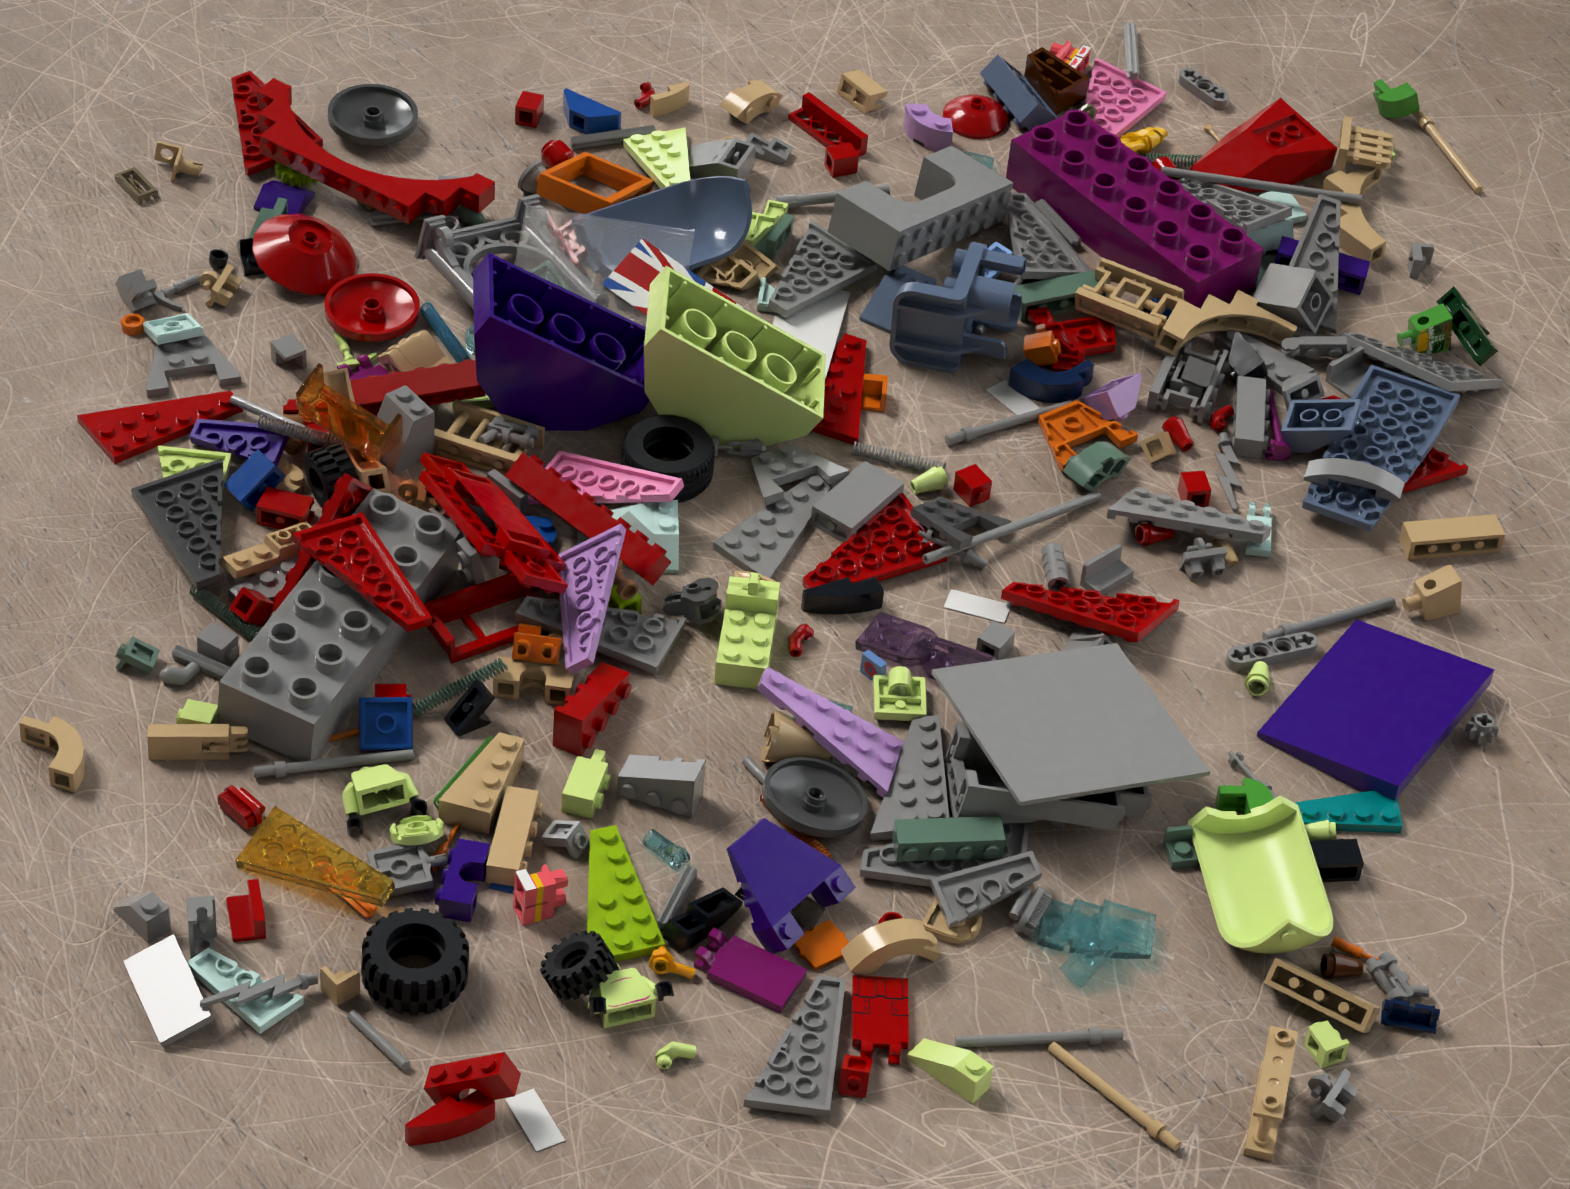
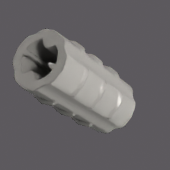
[1041,542,1070,591]

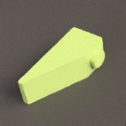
[906,1038,994,1104]

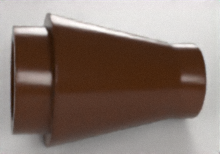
[1320,951,1363,979]

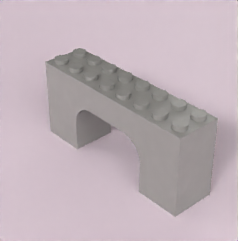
[828,146,1013,271]

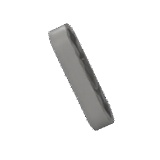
[1178,68,1229,110]

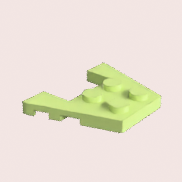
[745,200,788,246]

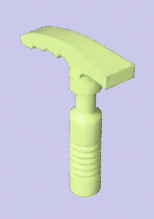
[334,331,377,370]

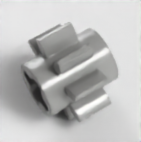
[1465,713,1499,745]

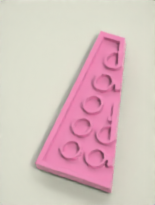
[528,451,684,505]

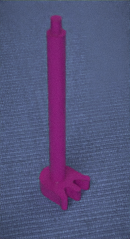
[1265,388,1291,461]

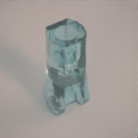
[643,829,690,870]

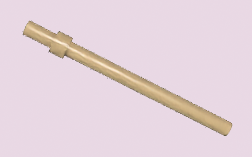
[1413,109,1483,194]
[1048,1042,1182,1151]

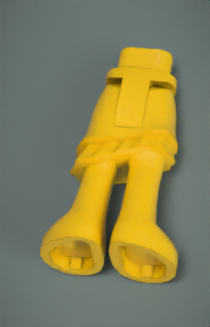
[1120,127,1168,154]

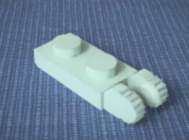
[1245,502,1272,557]

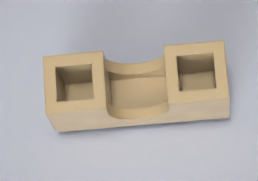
[493,656,575,706]

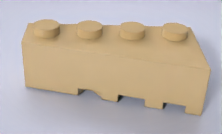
[439,732,525,835]

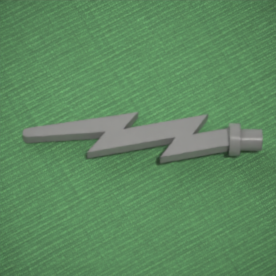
[1214,432,1242,512]
[199,972,318,1008]

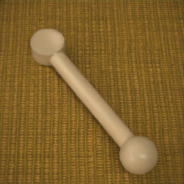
[1204,124,1221,142]

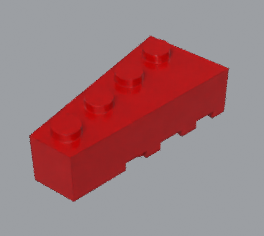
[553,662,632,757]

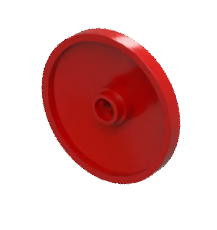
[324,273,420,342]

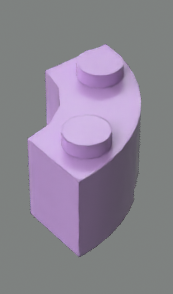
[903,103,953,152]

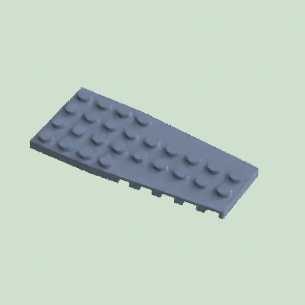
[1302,365,1460,532]

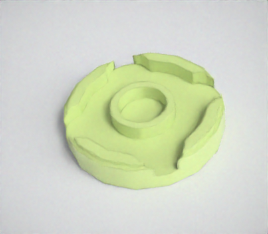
[389,815,444,845]

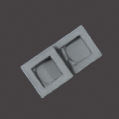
[745,132,793,163]

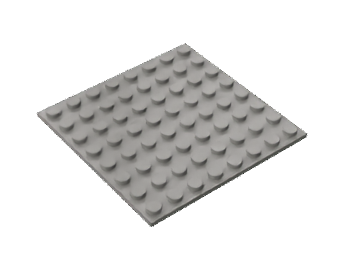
[931,643,1210,806]

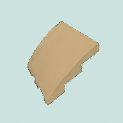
[696,239,778,290]

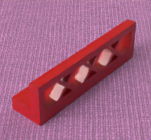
[788,92,868,157]

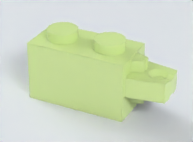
[561,749,611,819]

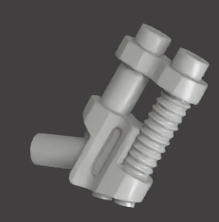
[478,416,540,450]
[1366,952,1429,1002]

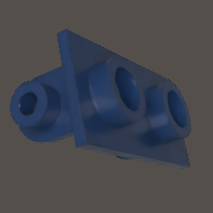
[1380,997,1440,1034]

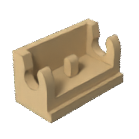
[837,69,888,114]

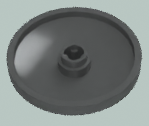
[328,84,418,146]
[762,757,868,838]

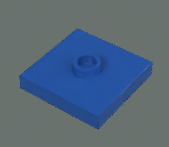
[359,697,413,752]

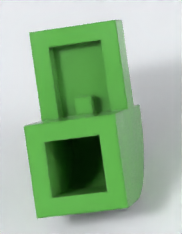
[1373,79,1420,118]
[1215,778,1273,815]

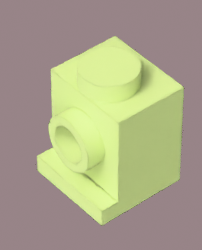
[1304,1020,1350,1069]

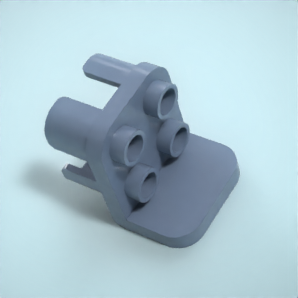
[890,242,1027,373]

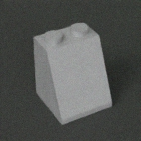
[1253,263,1334,333]
[367,385,434,474]

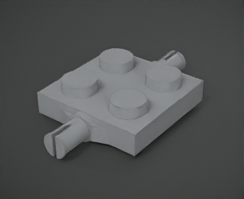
[353,844,447,899]

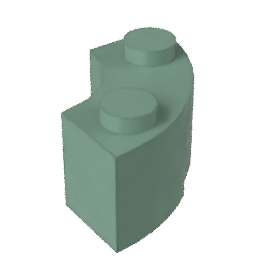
[1063,441,1131,492]

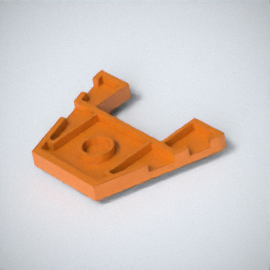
[1038,400,1138,473]

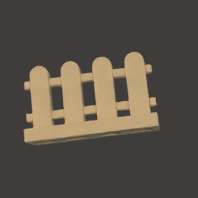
[1336,116,1394,170]

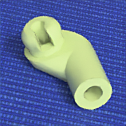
[655,1041,696,1070]

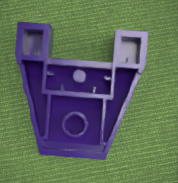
[726,818,856,954]

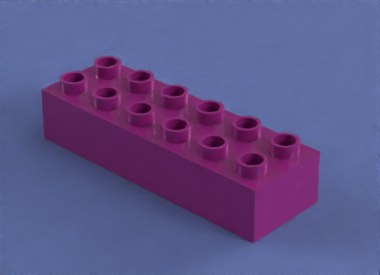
[1006,109,1264,309]

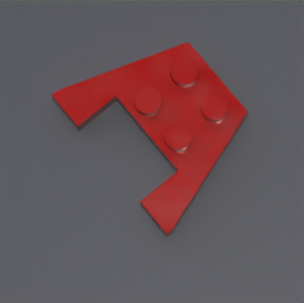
[1026,297,1116,356]

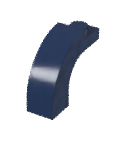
[1008,358,1094,403]

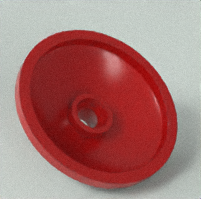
[942,94,1008,139]

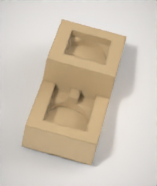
[650,82,690,118]

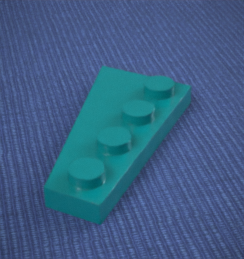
[1295,790,1402,833]

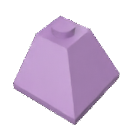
[1079,373,1142,422]

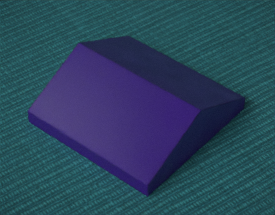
[254,180,315,214]

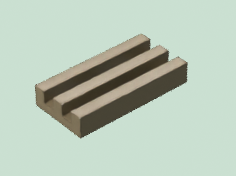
[115,167,159,205]

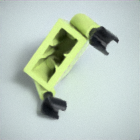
[342,764,427,836]
[587,962,674,1029]

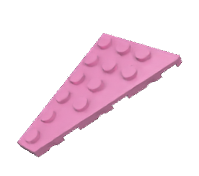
[1085,58,1167,137]

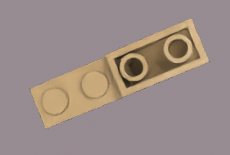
[221,521,312,579]

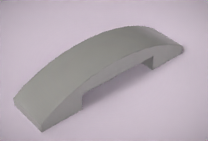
[1303,458,1405,502]

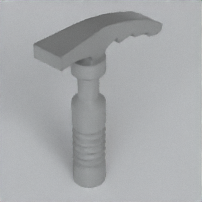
[153,274,200,311]

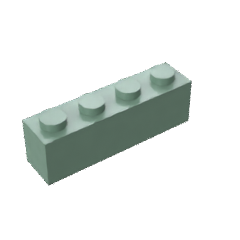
[1014,270,1106,321]
[892,816,1006,862]

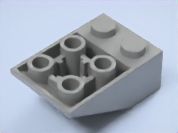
[688,138,756,179]

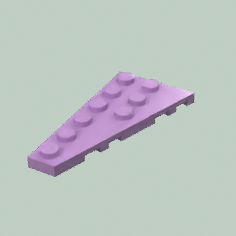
[757,667,904,798]

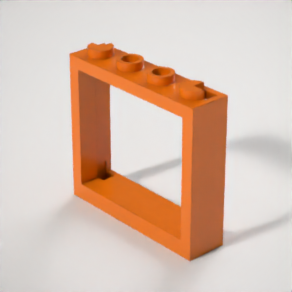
[536,152,654,214]

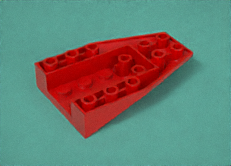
[1190,97,1337,193]

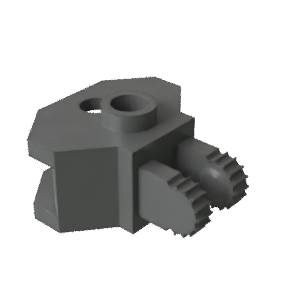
[663,577,722,624]

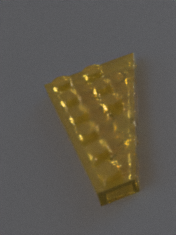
[235,806,395,907]

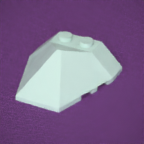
[577,500,679,574]

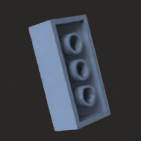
[980,54,1058,131]

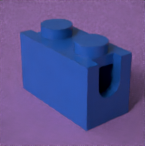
[224,449,286,512]

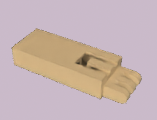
[147,724,249,760]

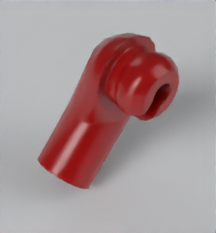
[634,82,655,110]
[1210,405,1234,431]
[788,624,814,657]

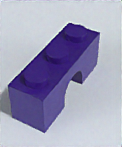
[435,838,490,922]

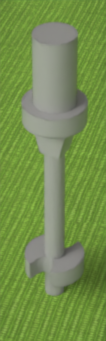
[917,529,988,569]
[1228,751,1277,799]

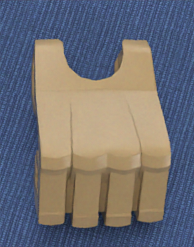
[377,330,453,373]

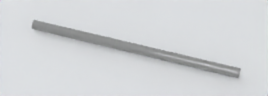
[1161,166,1362,204]
[922,491,1101,564]

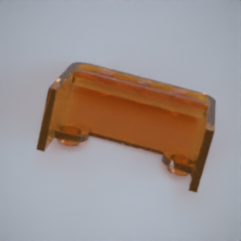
[296,363,403,462]

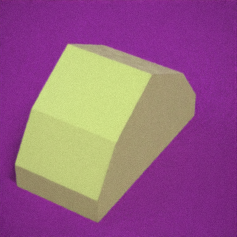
[644,266,826,449]

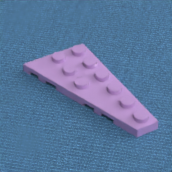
[558,524,626,674]

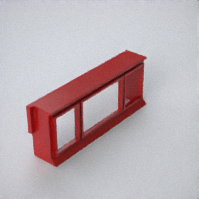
[423,572,543,664]

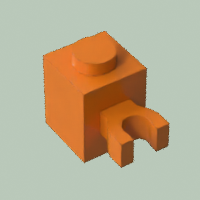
[1023,324,1061,366]

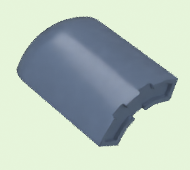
[571,176,752,293]

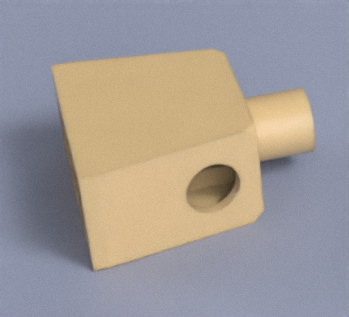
[1402,564,1462,621]

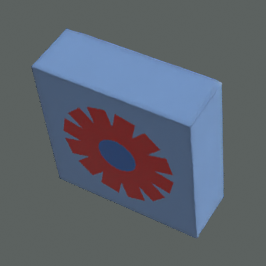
[860,650,887,681]

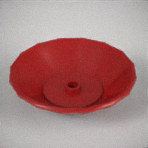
[252,214,357,295]

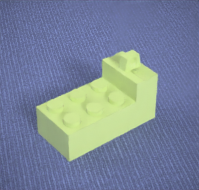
[714,572,780,689]

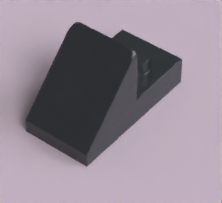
[237,238,265,276]
[443,680,495,736]

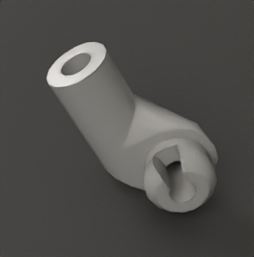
[160,662,200,686]

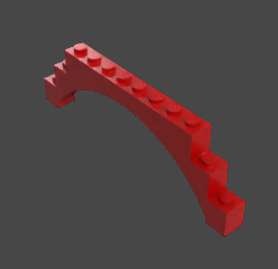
[257,78,495,224]

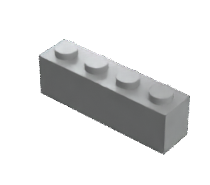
[1232,376,1270,459]

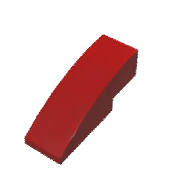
[405,1090,495,1146]

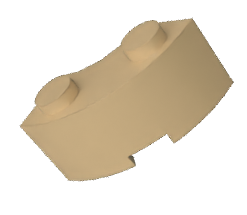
[719,80,783,125]

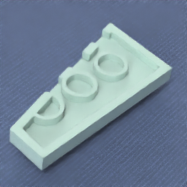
[187,948,304,1034]

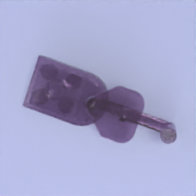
[855,612,996,680]

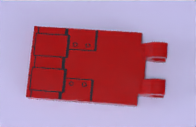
[852,975,909,1065]

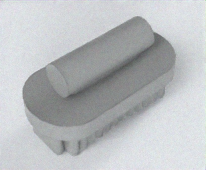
[1009,886,1052,936]

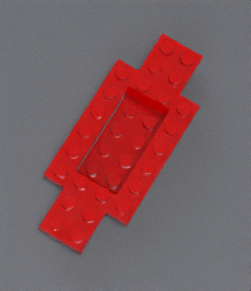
[418,452,568,594]

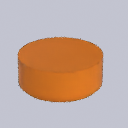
[121,314,145,336]

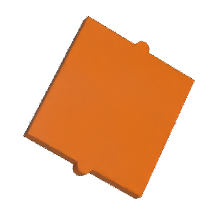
[793,919,849,971]

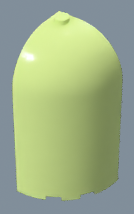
[1187,795,1333,954]

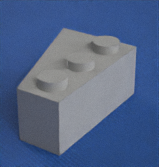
[617,755,706,818]

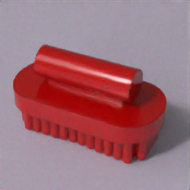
[217,785,266,830]

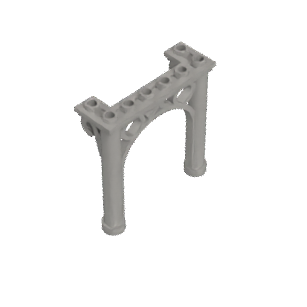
[415,194,610,309]

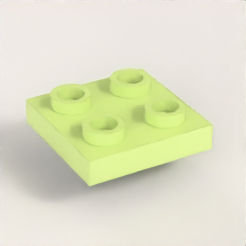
[873,666,927,721]

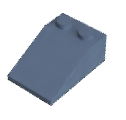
[859,265,937,334]
[1281,399,1362,453]

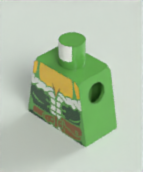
[1397,304,1453,354]

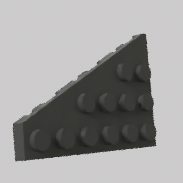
[131,459,223,589]

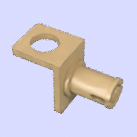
[154,141,203,182]

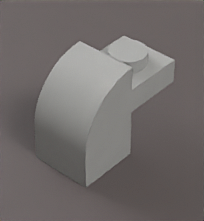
[115,269,157,312]

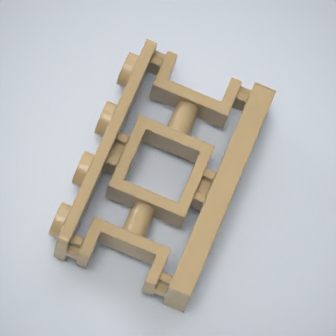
[1075,258,1184,341]

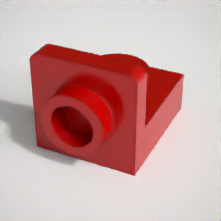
[838,1054,873,1098]

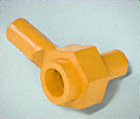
[649,946,696,979]

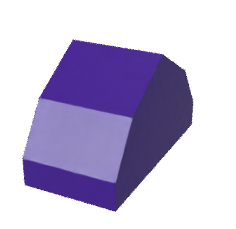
[473,252,650,431]

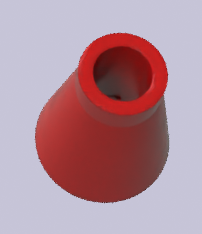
[1162,416,1194,452]
[1135,521,1174,546]

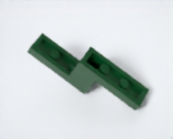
[1436,287,1498,366]

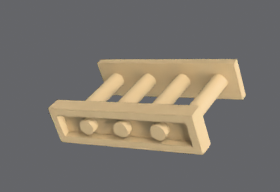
[434,399,545,477]
[1243,1025,1298,1161]

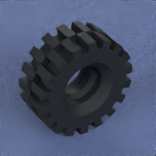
[540,930,615,1000]

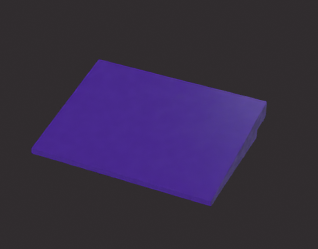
[1257,619,1494,801]

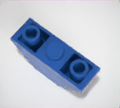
[563,88,621,135]

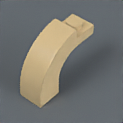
[19,716,85,793]
[841,918,942,976]

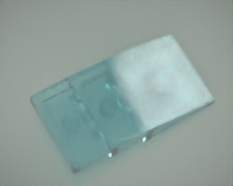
[1037,899,1156,959]

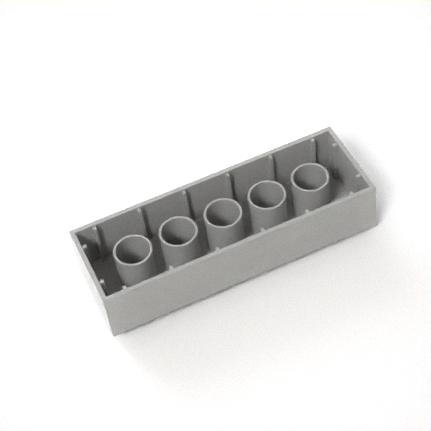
[217,488,463,762]

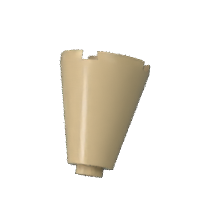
[761,710,834,763]

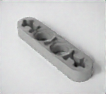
[1225,632,1318,672]

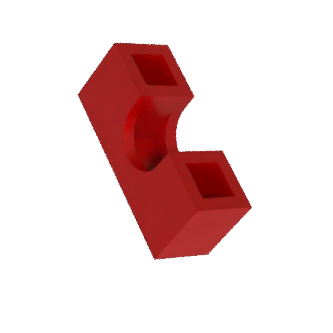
[424,1052,521,1104]

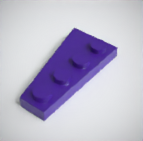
[189,419,290,466]

